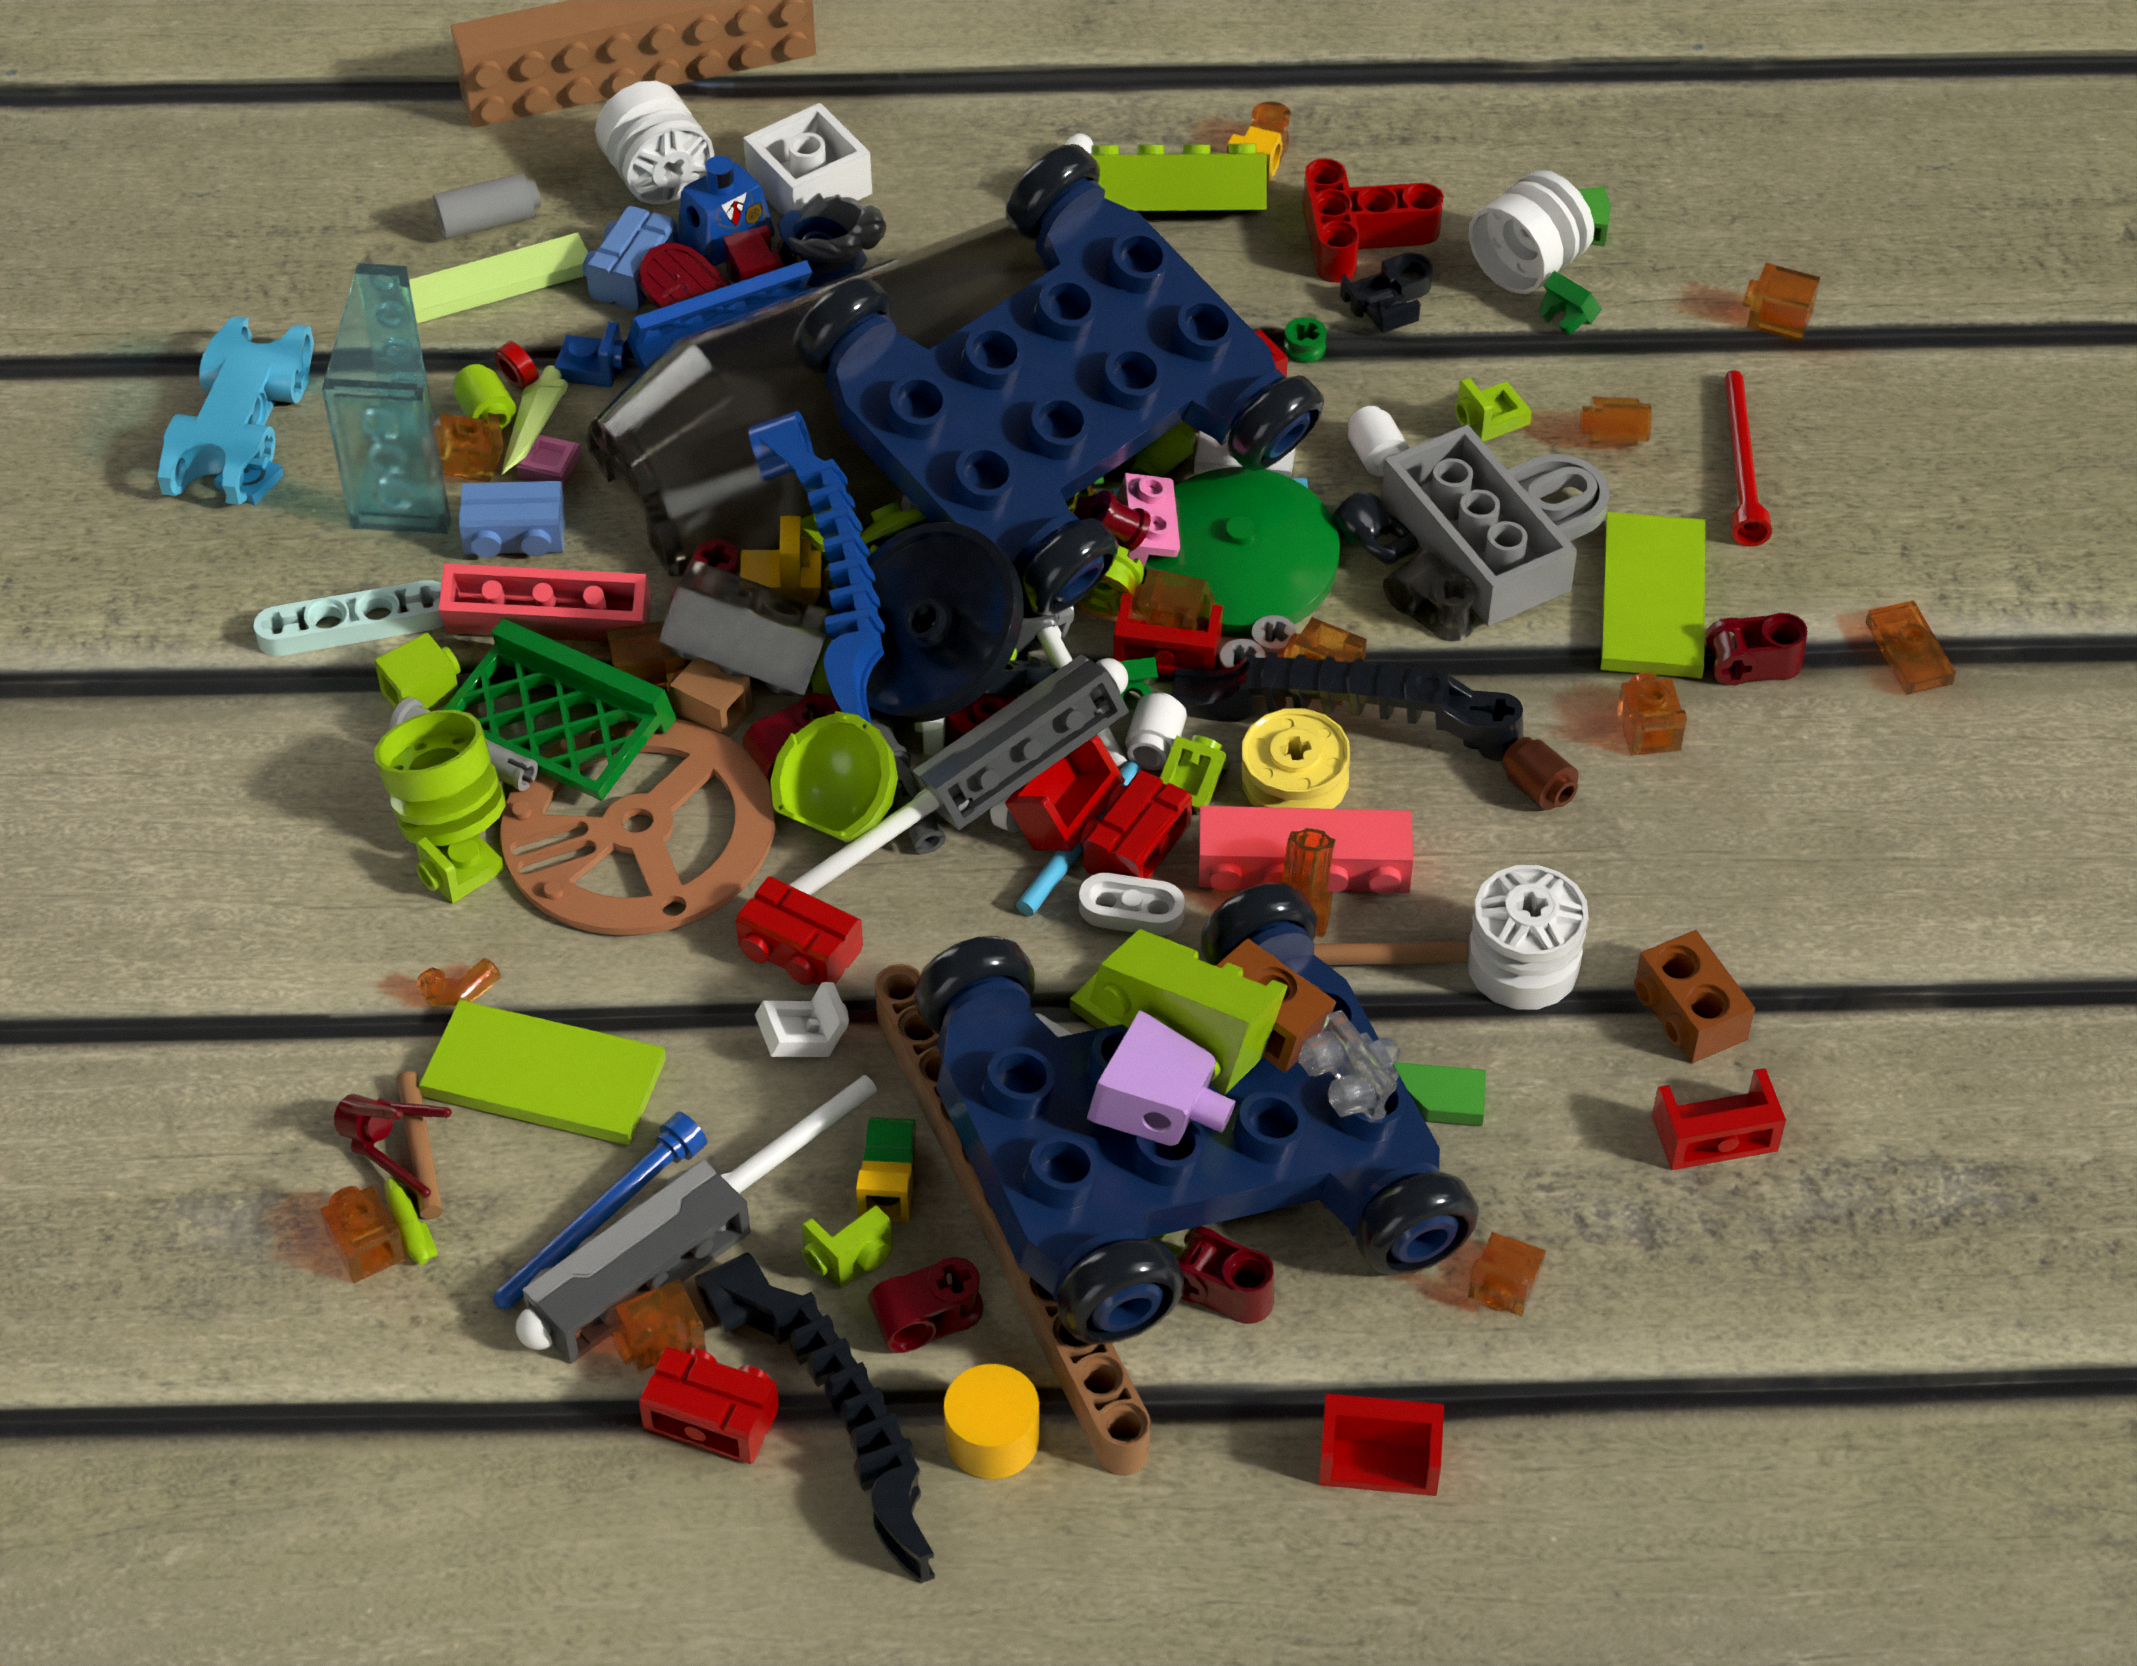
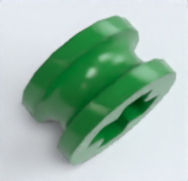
[1284,317,1327,363]

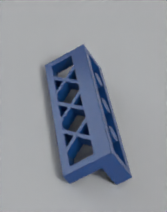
[626,260,813,382]

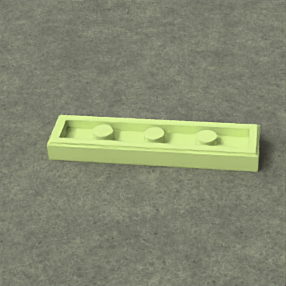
[401,232,588,323]

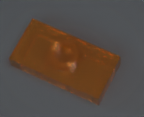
[1865,600,1956,695]

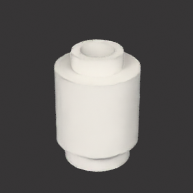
[1348,406,1410,477]
[1125,693,1187,770]

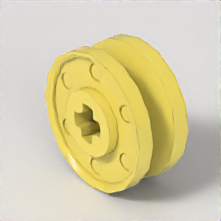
[1242,708,1350,809]

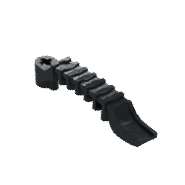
[1171,653,1524,761]
[694,1252,935,1583]

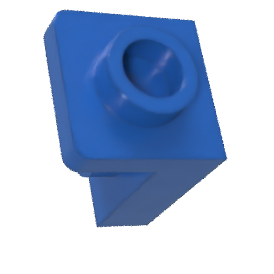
[555,321,628,388]

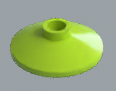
[861,502,930,549]

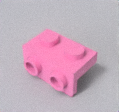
[1117,473,1180,567]

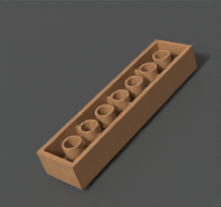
[450,0,816,128]

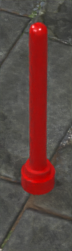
[1724,370,1772,546]

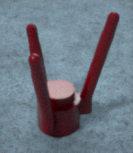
[334,1094,452,1198]

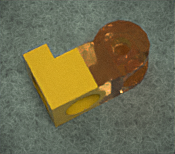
[1227,101,1291,187]

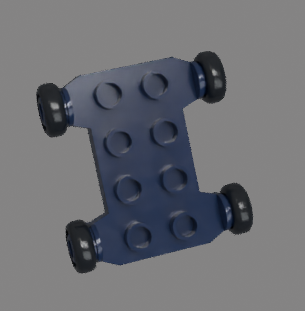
[793,144,1324,616]
[914,882,1479,1345]

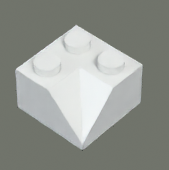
[743,103,872,216]

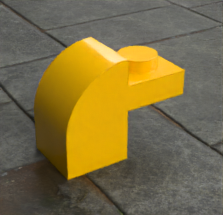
[740,516,821,620]

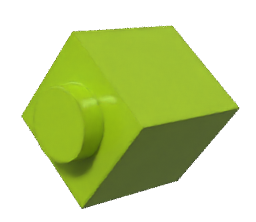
[374,632,461,711]

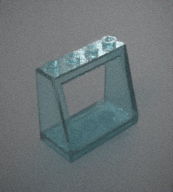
[322,263,451,534]

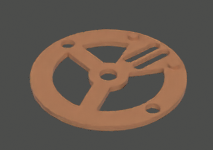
[500,719,775,936]

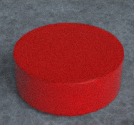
[494,340,539,389]

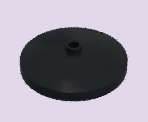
[837,522,1024,723]

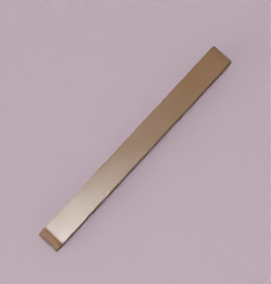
[875,964,1151,1476]

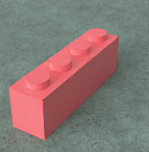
[439,563,652,644]
[1198,806,1413,894]

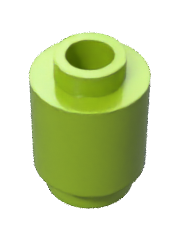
[454,364,516,434]

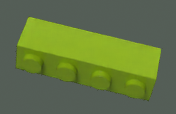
[1090,143,1267,211]

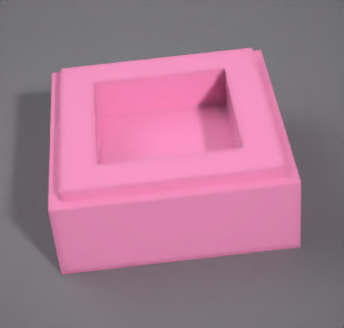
[516,435,581,488]

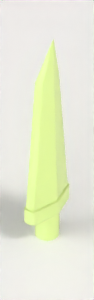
[501,366,568,475]

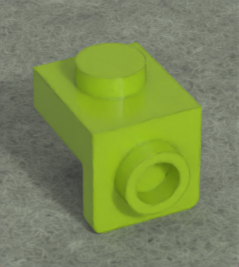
[1454,377,1532,442]
[801,1205,893,1289]

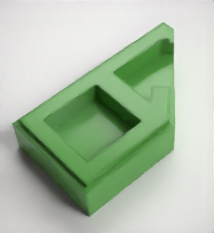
[1392,1062,1486,1126]

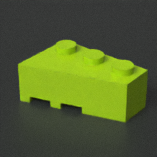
[1090,929,1288,1095]

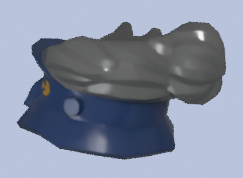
[777,193,887,289]

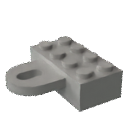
[1381,425,1610,627]

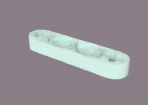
[253,580,444,656]

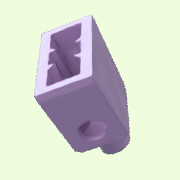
[1087,1010,1236,1146]

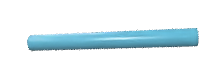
[1016,761,1142,917]

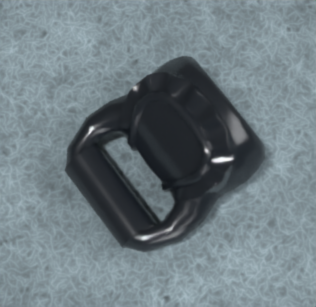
[1332,490,1418,565]

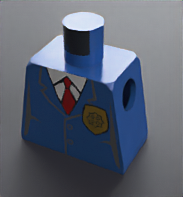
[678,156,775,267]

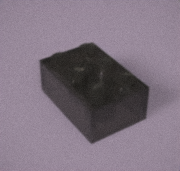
[658,560,837,696]

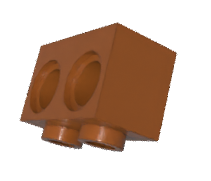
[1634,930,1755,1063]

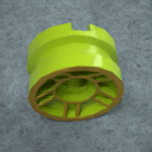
[1076,546,1144,617]

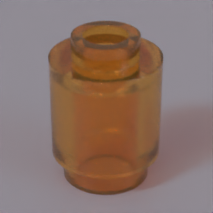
[1580,396,1651,446]

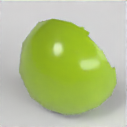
[771,711,898,842]

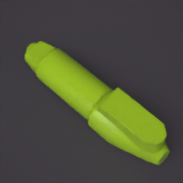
[384,1177,438,1265]

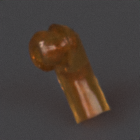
[417,958,501,1007]

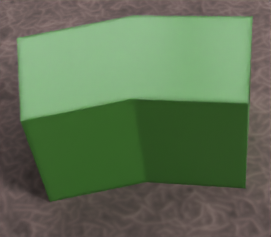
[1577,187,1611,247]

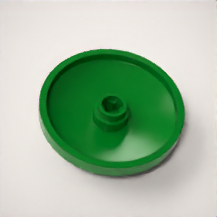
[1144,467,1340,637]

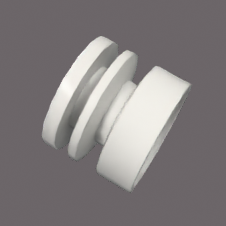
[595,81,714,205]
[1468,170,1594,294]
[1468,865,1589,1010]

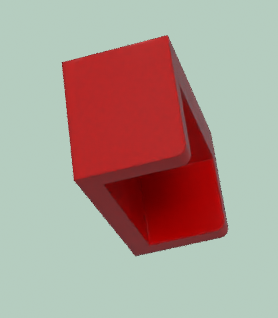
[1113,593,1223,676]
[1005,735,1125,851]
[1652,1068,1786,1170]
[1318,1394,1444,1496]

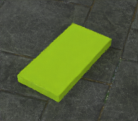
[1600,512,1706,678]
[419,1000,666,1146]

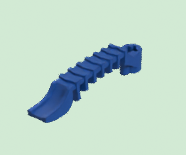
[749,411,885,724]

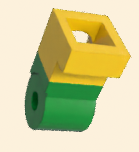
[856,1117,916,1223]

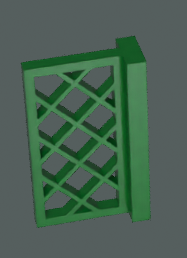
[443,618,677,801]

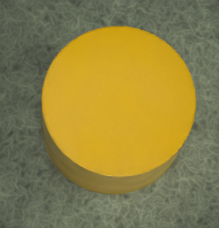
[944,1364,1039,1479]

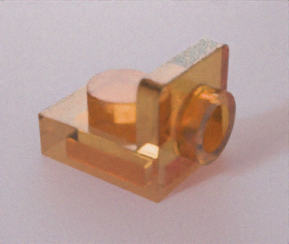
[1468,1232,1546,1316]

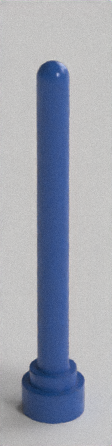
[493,1111,707,1310]

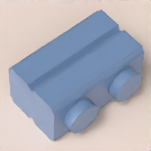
[583,205,678,311]
[459,481,566,558]

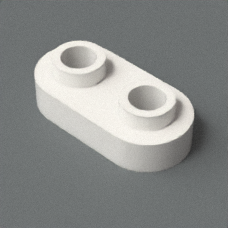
[1079,873,1185,936]

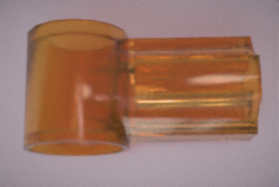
[1280,828,1336,938]

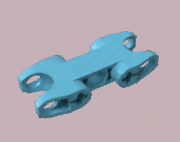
[157,316,314,505]

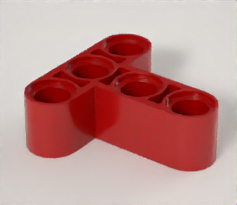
[1303,158,1444,283]

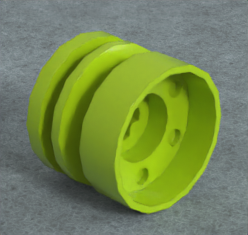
[374,710,506,846]

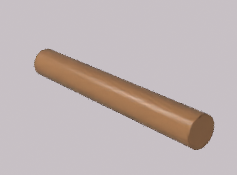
[1314,942,1468,965]
[396,1071,443,1219]

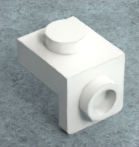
[755,982,849,1057]

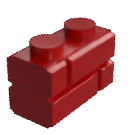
[1080,770,1192,879]
[735,876,863,986]
[639,1346,779,1464]

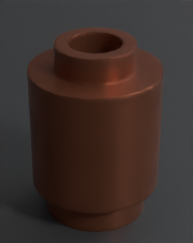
[1502,736,1579,810]

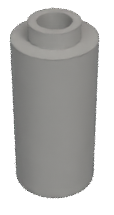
[433,173,541,240]

